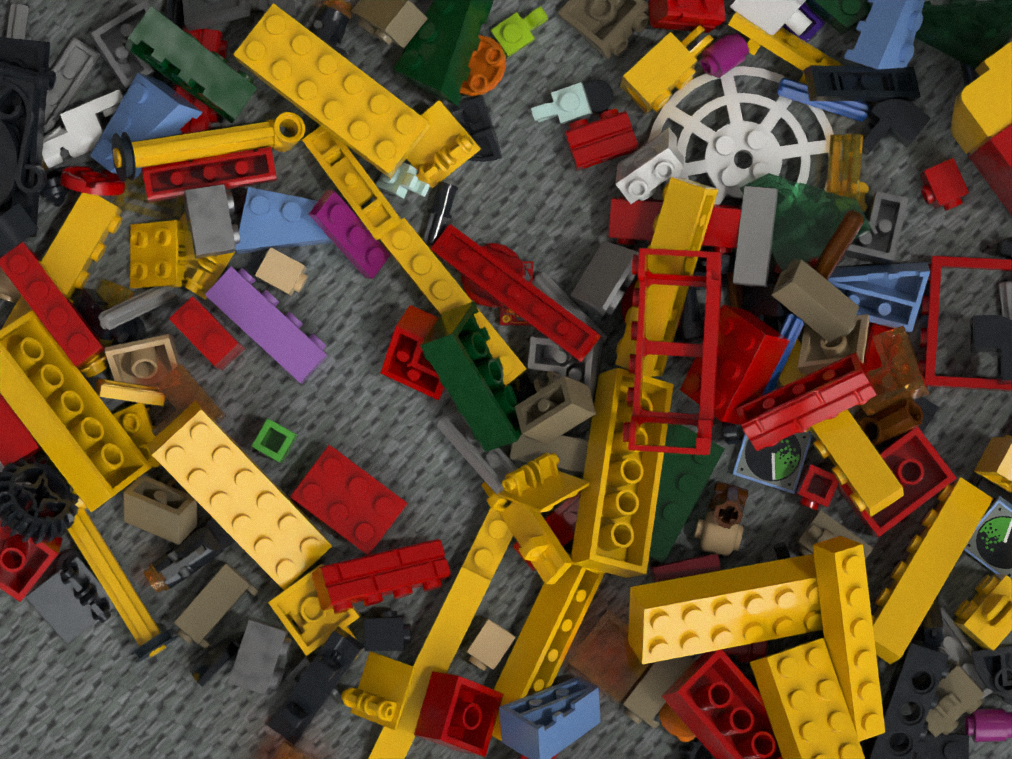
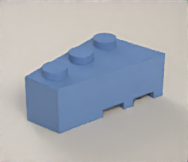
[844,0,925,69]
[90,73,203,179]
[828,262,930,332]
[499,677,601,759]

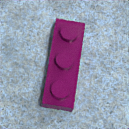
[308,190,391,279]

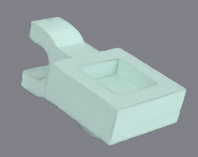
[531,82,593,124]
[376,162,430,199]

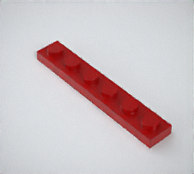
[430,224,601,362]

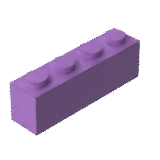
[205,266,328,384]

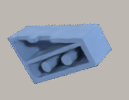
[235,187,333,254]

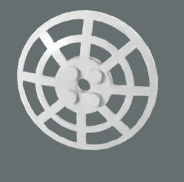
[648,66,838,253]

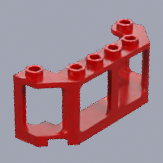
[623,248,722,455]

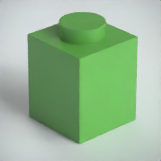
[251,418,299,463]

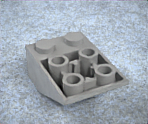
[569,241,639,318]

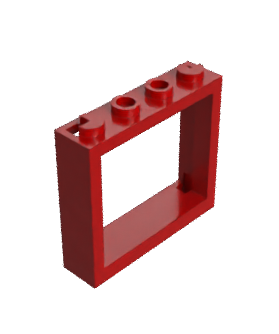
[919,256,1012,392]

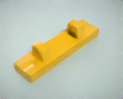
[728,12,844,84]
[302,126,403,241]
[481,481,573,584]

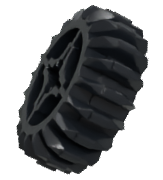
[0,456,79,545]

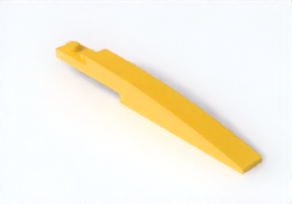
[368,508,513,759]

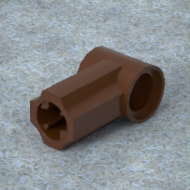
[858,398,924,446]
[709,480,749,529]

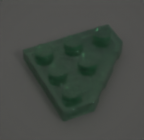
[915,0,1012,69]
[740,173,872,272]

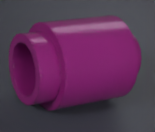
[700,33,749,78]
[965,709,1012,742]

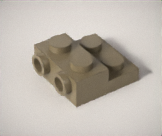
[558,0,650,59]

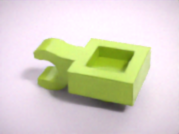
[491,6,548,57]

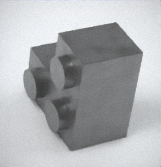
[91,0,154,92]
[183,184,240,259]
[829,191,908,265]
[528,332,603,404]
[228,618,292,695]

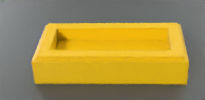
[95,378,166,406]

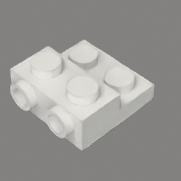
[615,128,684,204]

